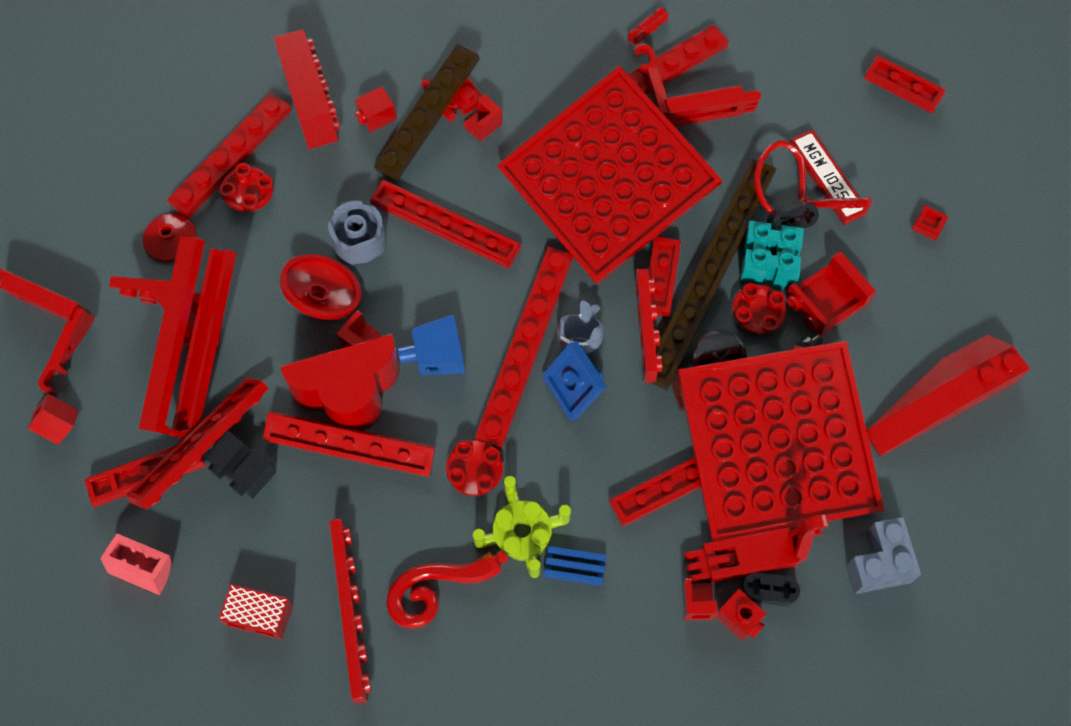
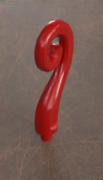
[386,550,509,629]

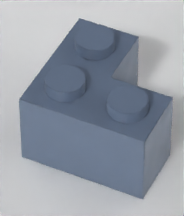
[847,517,921,594]

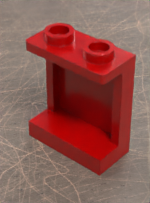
[785,251,876,336]

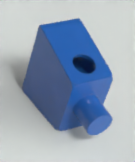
[398,315,465,375]

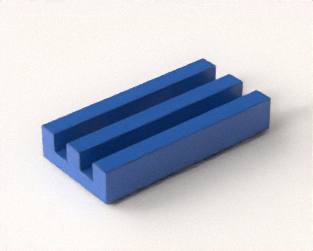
[544,546,607,586]

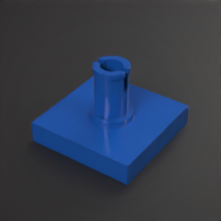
[542,341,607,421]

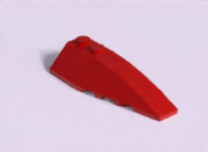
[867,335,1030,457]

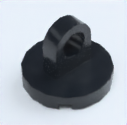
[690,330,748,367]

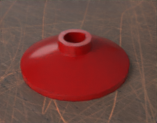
[143,214,197,262]

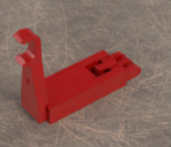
[635,44,761,127]
[0,269,95,395]
[683,515,829,584]

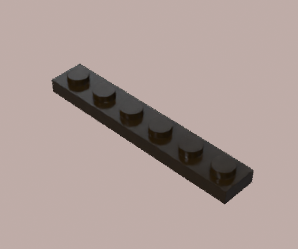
[374,44,480,182]

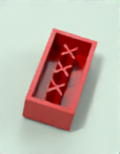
[273,29,340,149]

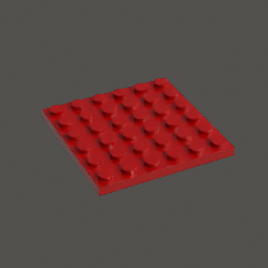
[497,65,722,285]
[677,341,885,542]

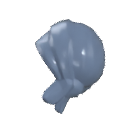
[557,300,604,355]

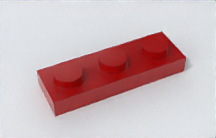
[864,56,946,113]
[649,237,681,317]

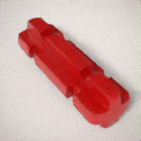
[627,7,669,45]

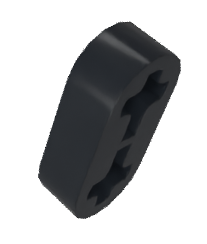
[767,201,819,231]
[741,573,800,606]

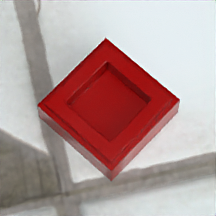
[912,205,949,241]

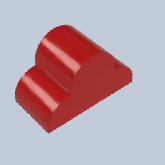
[280,334,400,431]

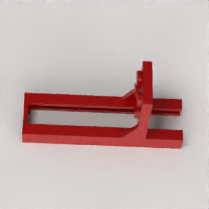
[109,236,237,438]

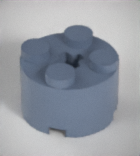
[328,201,386,265]

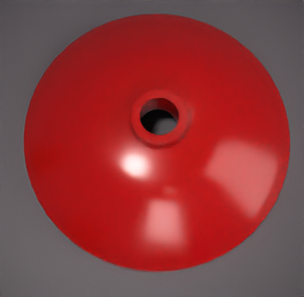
[279,254,362,320]

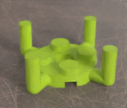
[473,476,571,578]

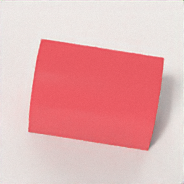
[100,534,171,595]

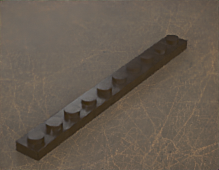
[642,158,777,391]

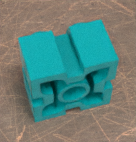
[740,221,804,290]

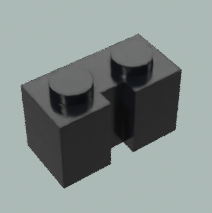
[204,431,276,499]

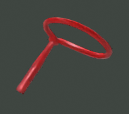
[754,140,872,220]

